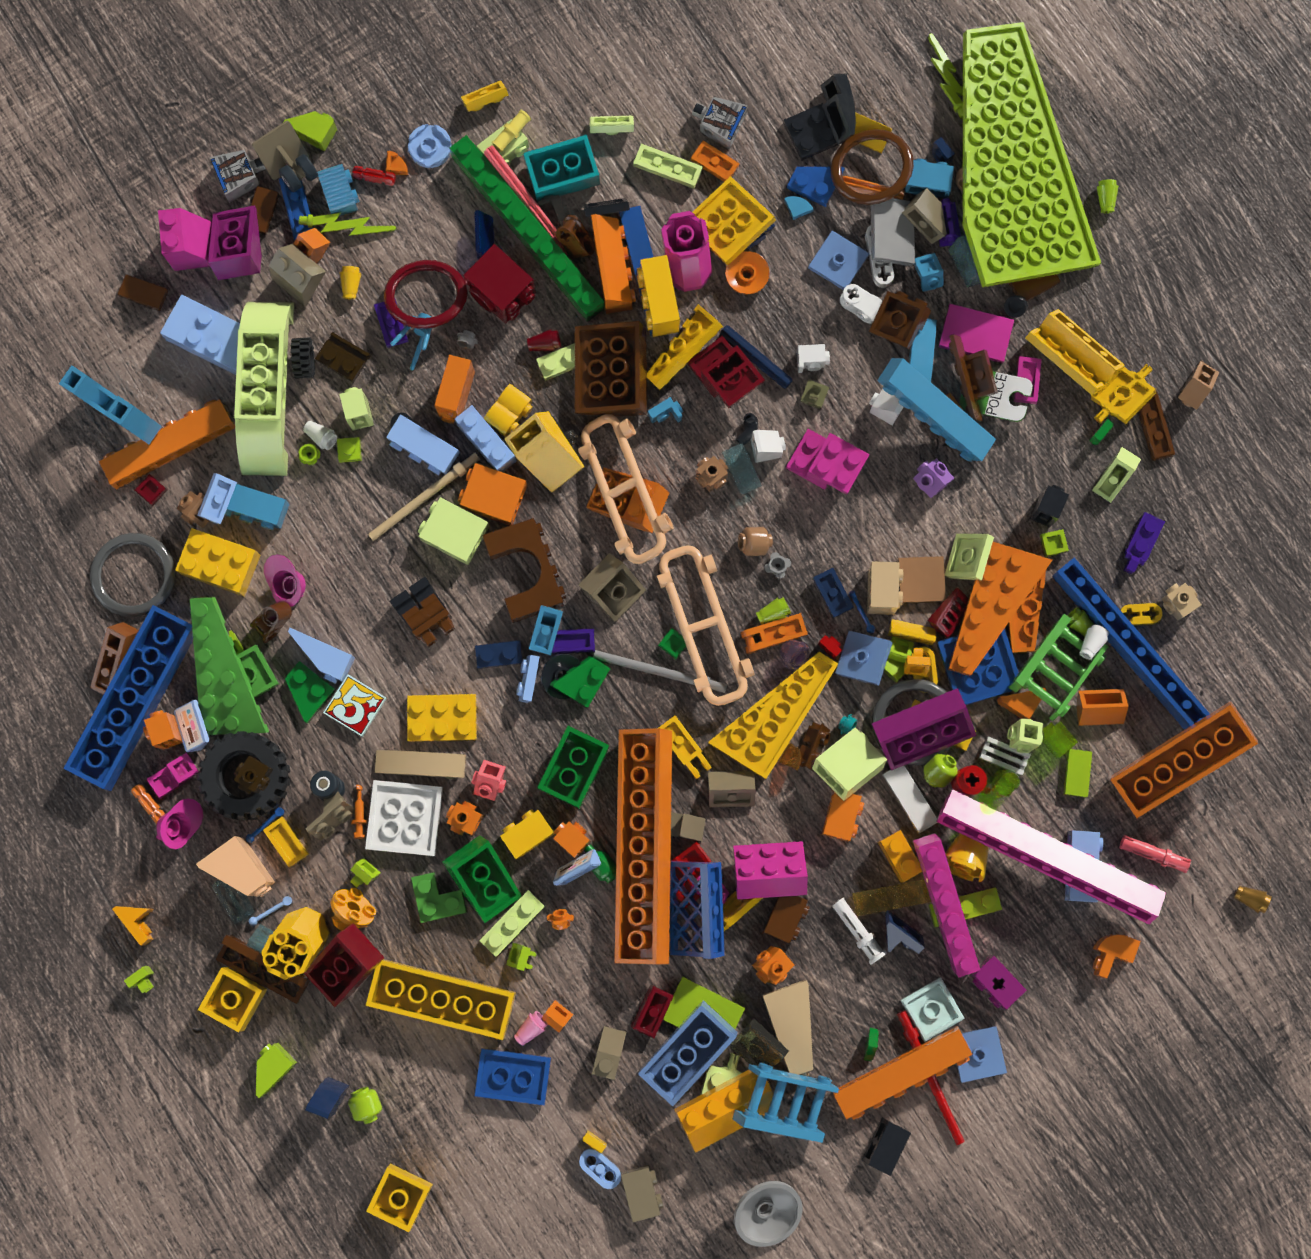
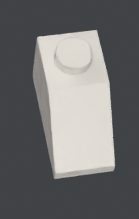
[869,389,903,426]
[751,430,786,463]

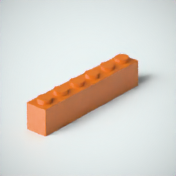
[98,399,235,490]
[833,1026,973,1120]

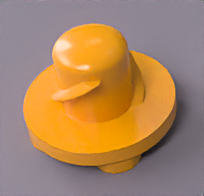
[330,888,376,931]

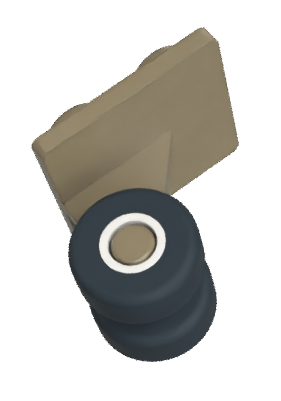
[252,121,318,192]
[306,771,355,840]

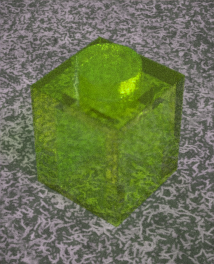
[1042,721,1078,759]

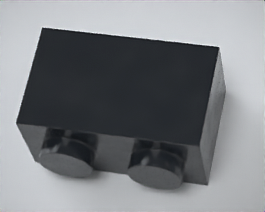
[1029,485,1069,528]

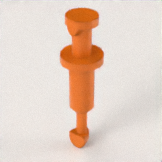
[351,784,367,839]

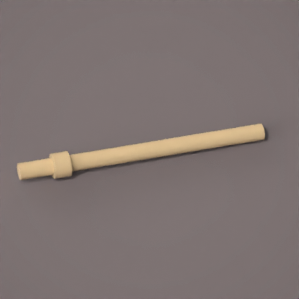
[368,453,480,541]

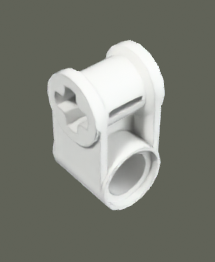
[840,284,883,324]

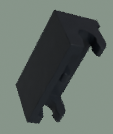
[862,1117,911,1176]

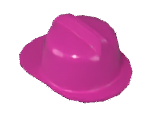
[264,554,306,607]
[156,798,203,849]

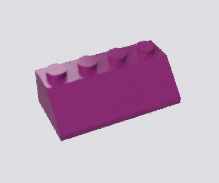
[872,688,977,771]

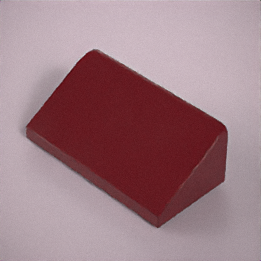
[631,985,674,1038]

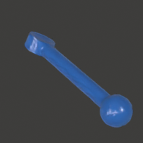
[849,590,875,633]
[245,807,285,843]

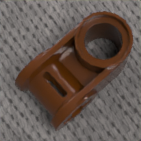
[556,215,596,260]
[250,601,292,643]

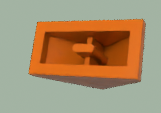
[997,688,1046,719]

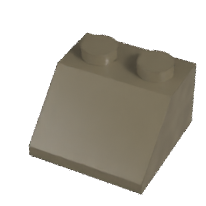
[269,244,326,307]
[578,553,646,622]

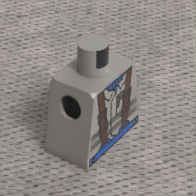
[692,97,747,150]
[210,150,266,203]

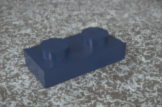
[812,568,854,619]
[475,640,523,669]

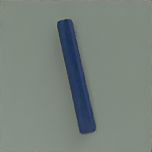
[720,325,793,389]

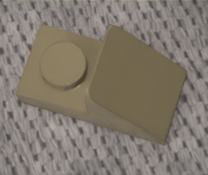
[671,812,706,842]

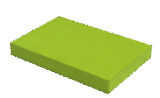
[663,977,745,1051]

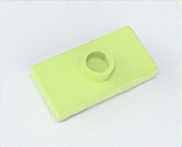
[590,116,634,135]

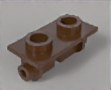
[796,722,830,772]

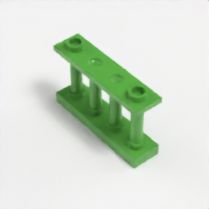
[1008,614,1108,721]

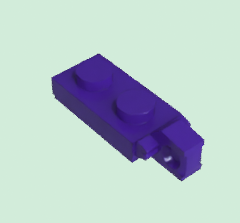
[1123,512,1165,575]

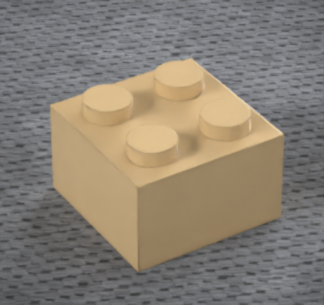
[867,561,903,615]

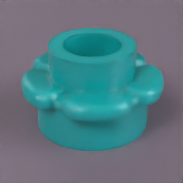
[838,714,858,735]

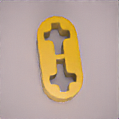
[1120,603,1163,626]

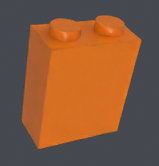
[434,354,475,424]
[458,463,527,526]

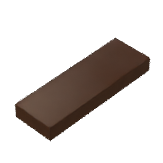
[1138,391,1175,461]

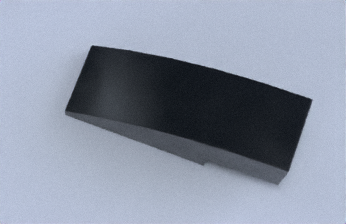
[820,74,856,145]

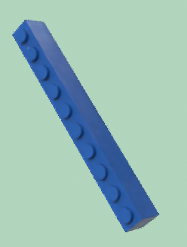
[1052,557,1210,730]

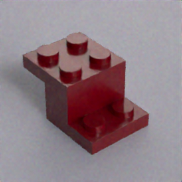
[687,335,765,408]

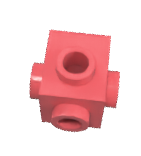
[471,760,506,801]

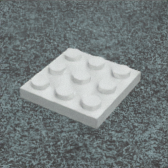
[365,780,443,856]

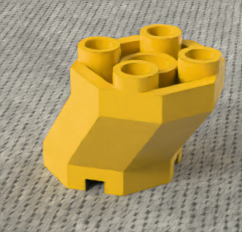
[261,907,330,980]

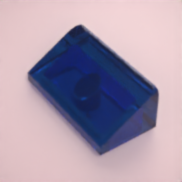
[474,210,494,259]

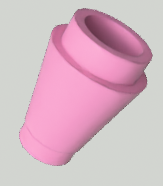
[514,1011,548,1046]

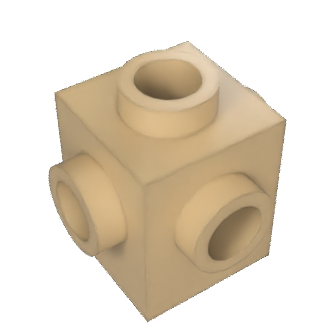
[1162,583,1202,621]

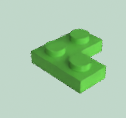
[411,872,467,923]

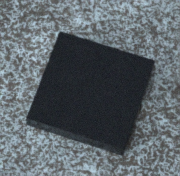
[583,198,630,217]

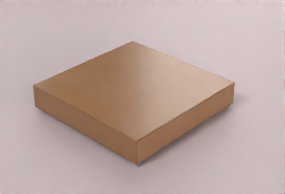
[898,556,946,603]

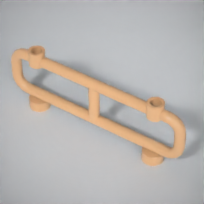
[578,414,674,564]
[657,546,755,706]

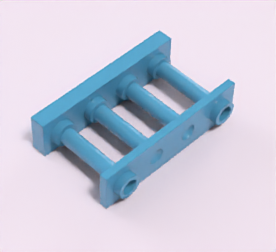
[732,1063,839,1143]

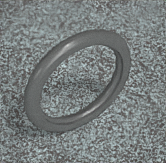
[90,533,176,617]
[872,679,952,765]

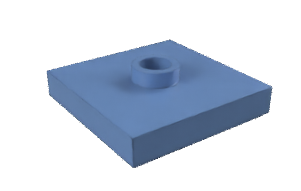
[808,231,869,290]
[835,631,892,686]
[956,1026,1007,1083]

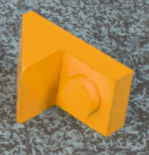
[112,906,154,946]

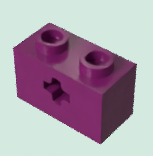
[971,955,1027,1010]

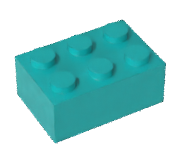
[523,135,600,203]

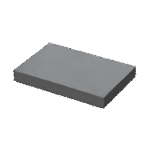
[871,198,915,266]

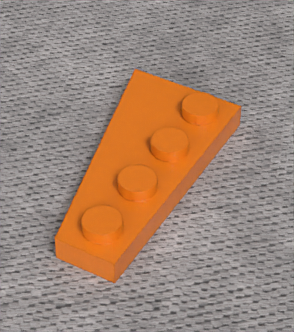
[1008,570,1046,654]

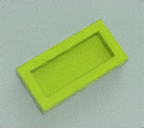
[1063,749,1092,798]

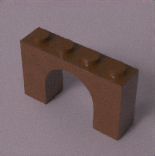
[482,518,566,623]

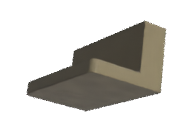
[708,771,755,807]

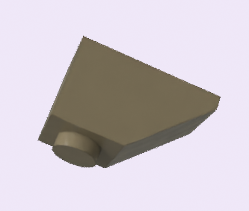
[902,188,946,244]
[592,1026,627,1080]

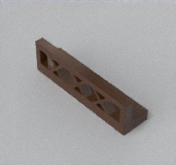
[216,935,310,1004]

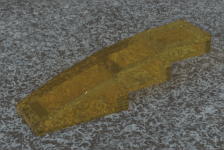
[852,879,931,916]

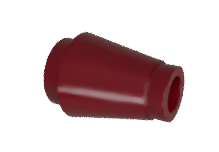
[527,329,561,351]

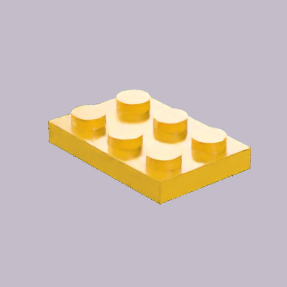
[407,694,477,742]

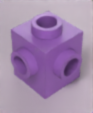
[913,458,954,498]

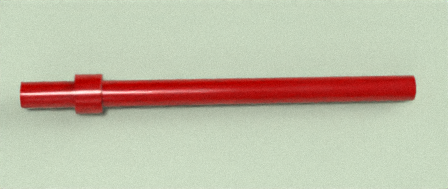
[897,1011,965,1145]

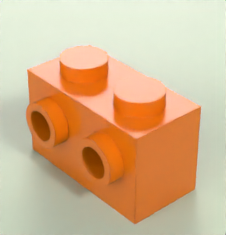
[143,710,183,750]
[553,822,591,859]

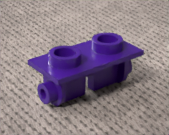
[939,198,962,247]

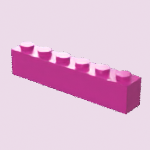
[913,833,980,978]

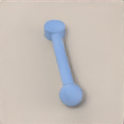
[249,896,293,926]

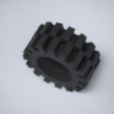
[290,337,315,379]

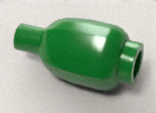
[584,844,616,884]

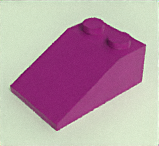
[208,205,262,280]

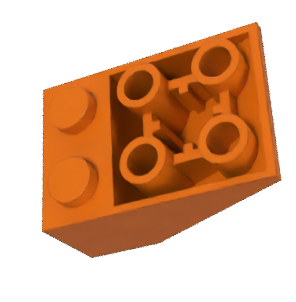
[586,467,670,533]

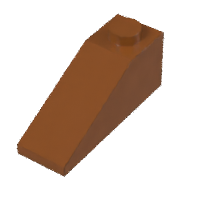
[90,622,139,695]

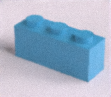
[224,484,290,530]

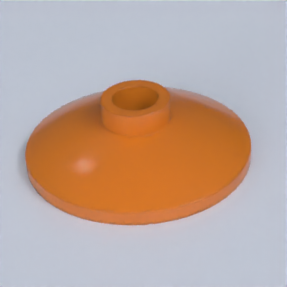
[725,251,770,295]

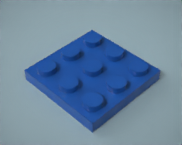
[936,629,1022,705]

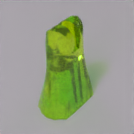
[978,769,1020,810]

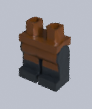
[389,577,455,648]

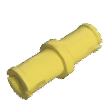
[492,110,531,152]

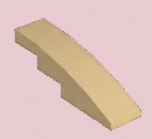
[375,750,466,778]

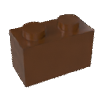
[763,896,810,943]

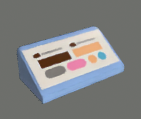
[174,700,209,752]
[553,849,602,886]

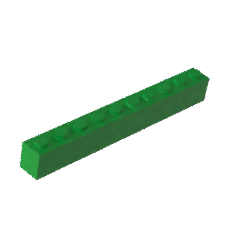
[449,135,604,322]

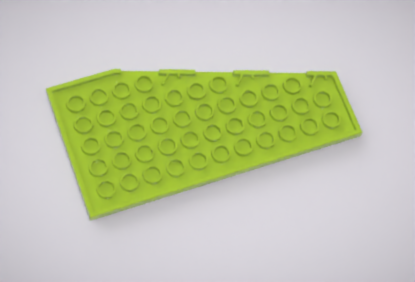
[963,22,1101,288]

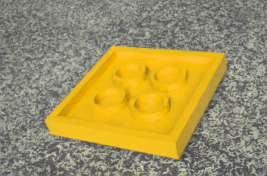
[692,176,776,266]

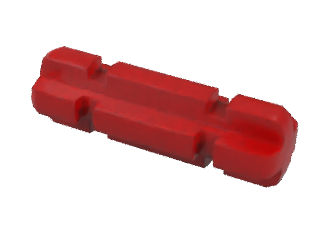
[352,166,396,186]

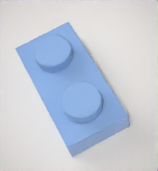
[197,473,237,524]
[516,655,539,703]

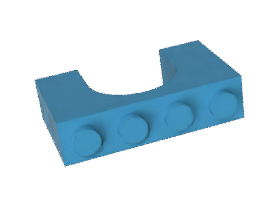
[59,365,162,444]

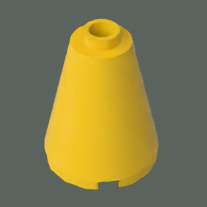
[945,833,989,882]

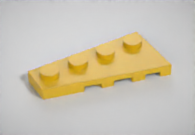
[647,304,723,390]

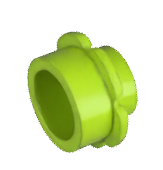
[298,444,321,465]

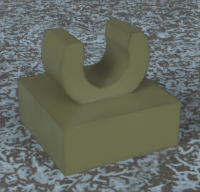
[800,379,829,409]

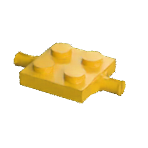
[1091,364,1156,424]

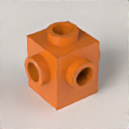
[446,801,484,836]
[752,946,794,985]

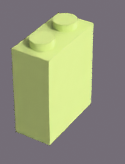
[418,497,490,565]
[812,728,887,801]

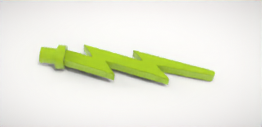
[928,33,963,119]
[299,213,396,236]

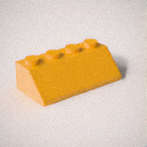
[674,1065,773,1153]

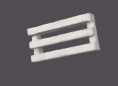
[979,736,1031,776]

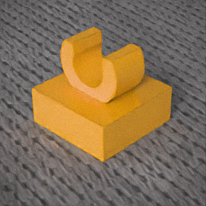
[904,648,930,676]

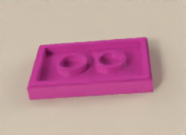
[938,304,1014,363]

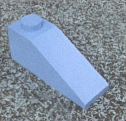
[288,628,355,684]

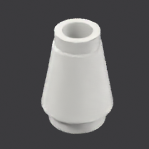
[303,421,337,450]
[1080,625,1109,660]

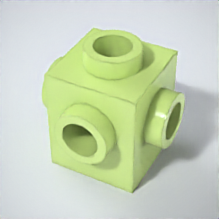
[1007,718,1043,753]

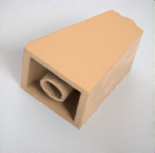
[196,836,275,897]

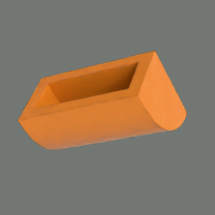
[1077,689,1129,726]

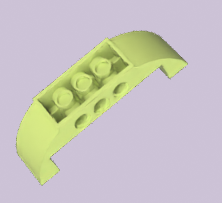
[234,302,294,476]

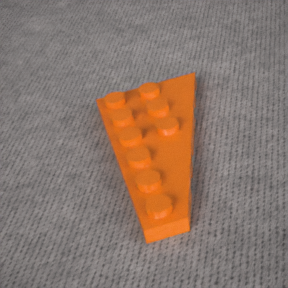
[948,542,1052,676]

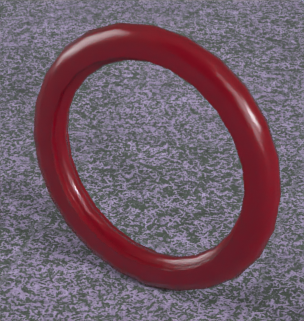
[383,260,468,329]

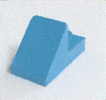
[529,605,563,655]

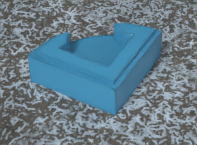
[784,196,813,220]

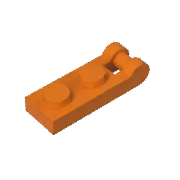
[740,613,808,654]

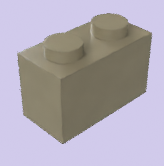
[621,1165,664,1222]

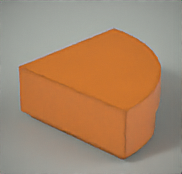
[385,151,408,176]

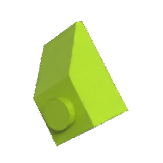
[283,111,337,152]
[256,1043,297,1098]

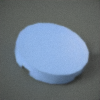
[408,124,451,168]

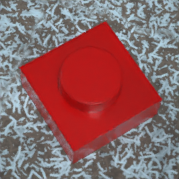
[818,635,842,659]

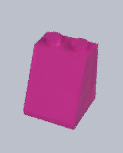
[158,208,212,271]

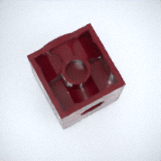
[463,244,536,324]

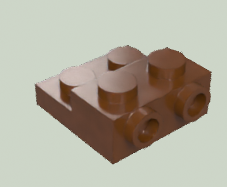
[869,290,931,350]

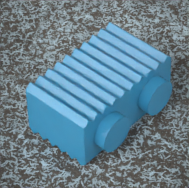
[317,164,360,217]

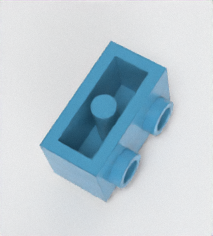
[904,159,954,199]

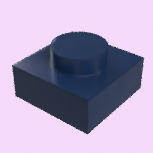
[931,137,955,164]

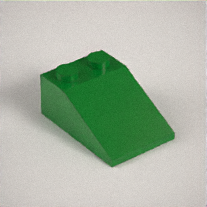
[442,835,522,923]

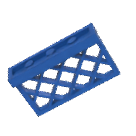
[670,861,725,959]

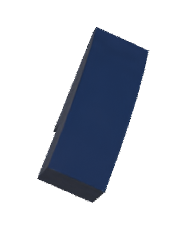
[305,1077,349,1119]

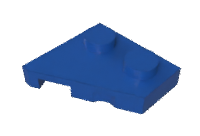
[787,167,845,207]

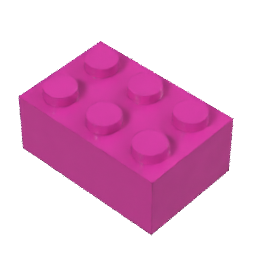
[733,841,808,899]

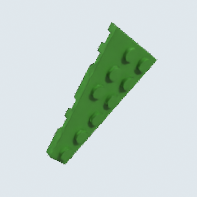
[190,597,269,735]

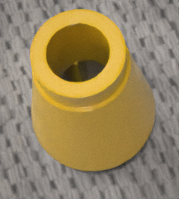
[339,266,361,299]

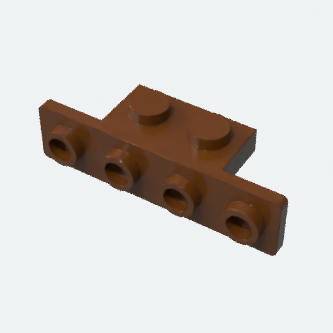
[949,334,998,422]

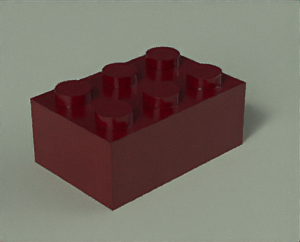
[304,923,385,1007]

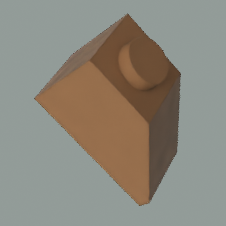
[1178,361,1219,410]

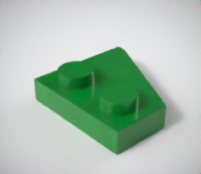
[550,656,611,708]
[285,661,336,724]

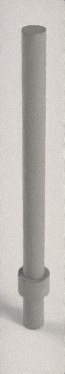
[593,650,727,693]

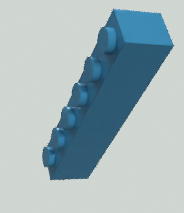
[877,358,996,462]

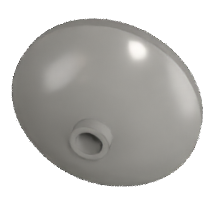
[734,1181,803,1247]

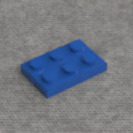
[475,1048,551,1105]

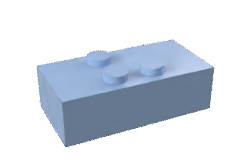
[160,294,240,375]

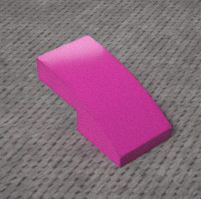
[147,753,199,799]

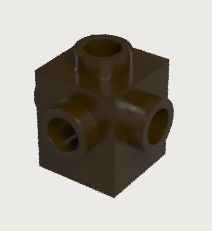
[234,756,273,794]

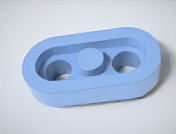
[579,1148,621,1189]

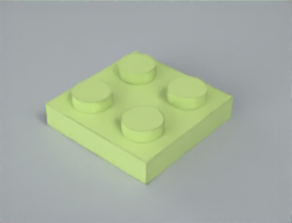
[945,533,994,580]

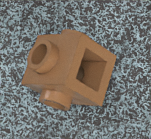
[695,456,728,492]
[176,491,209,528]

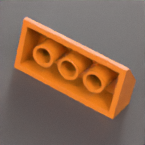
[591,214,636,314]

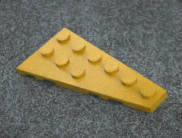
[708,652,838,780]

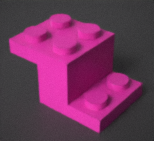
[786,429,870,495]

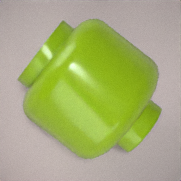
[924,754,958,788]
[348,1086,382,1124]

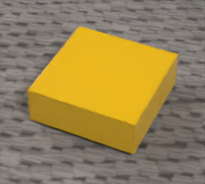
[582,1130,607,1153]

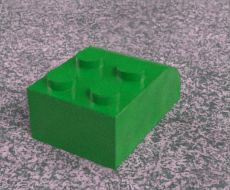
[538,726,609,809]

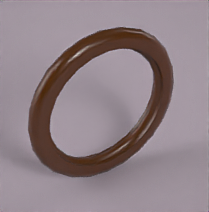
[830,129,914,205]

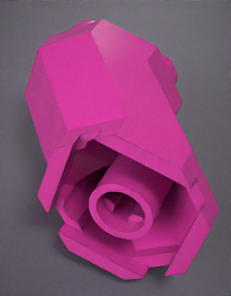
[661,211,712,292]

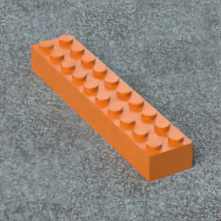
[615,728,672,964]

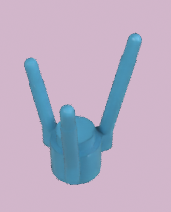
[390,313,432,371]

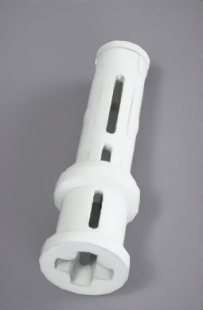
[832,897,887,965]

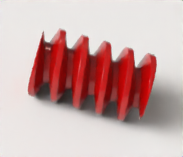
[951,765,987,797]

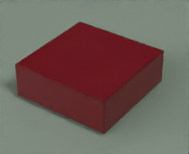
[135,474,167,506]

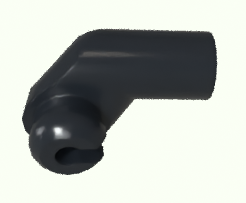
[735,413,758,447]

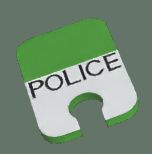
[960,371,1033,422]

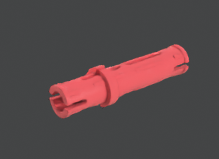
[1119,835,1191,873]

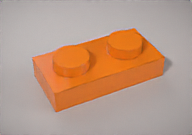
[691,140,740,182]

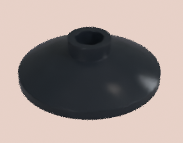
[541,654,581,699]

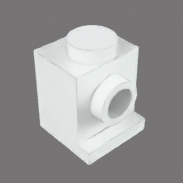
[797,344,830,373]

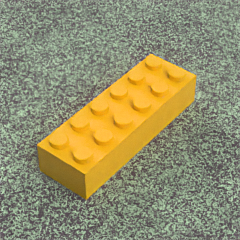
[366,959,516,1040]

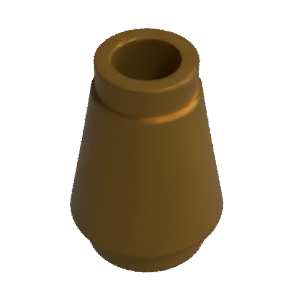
[1234,885,1272,913]

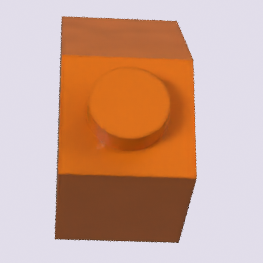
[293,228,330,264]

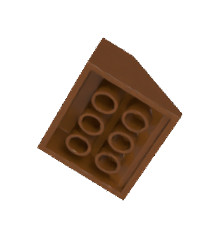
[575,321,647,417]

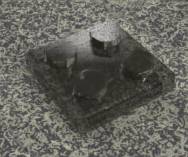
[729,1019,789,1067]

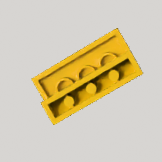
[1025,309,1125,395]

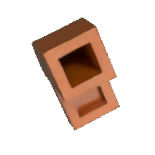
[1093,934,1141,978]

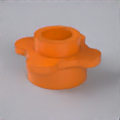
[546,909,574,930]

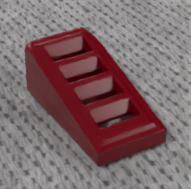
[927,587,969,638]

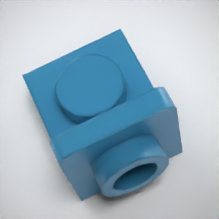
[914,253,944,292]
[647,397,683,423]

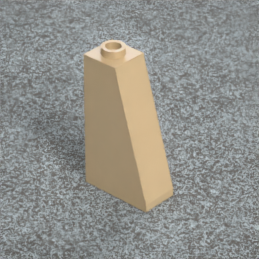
[762,980,813,1076]

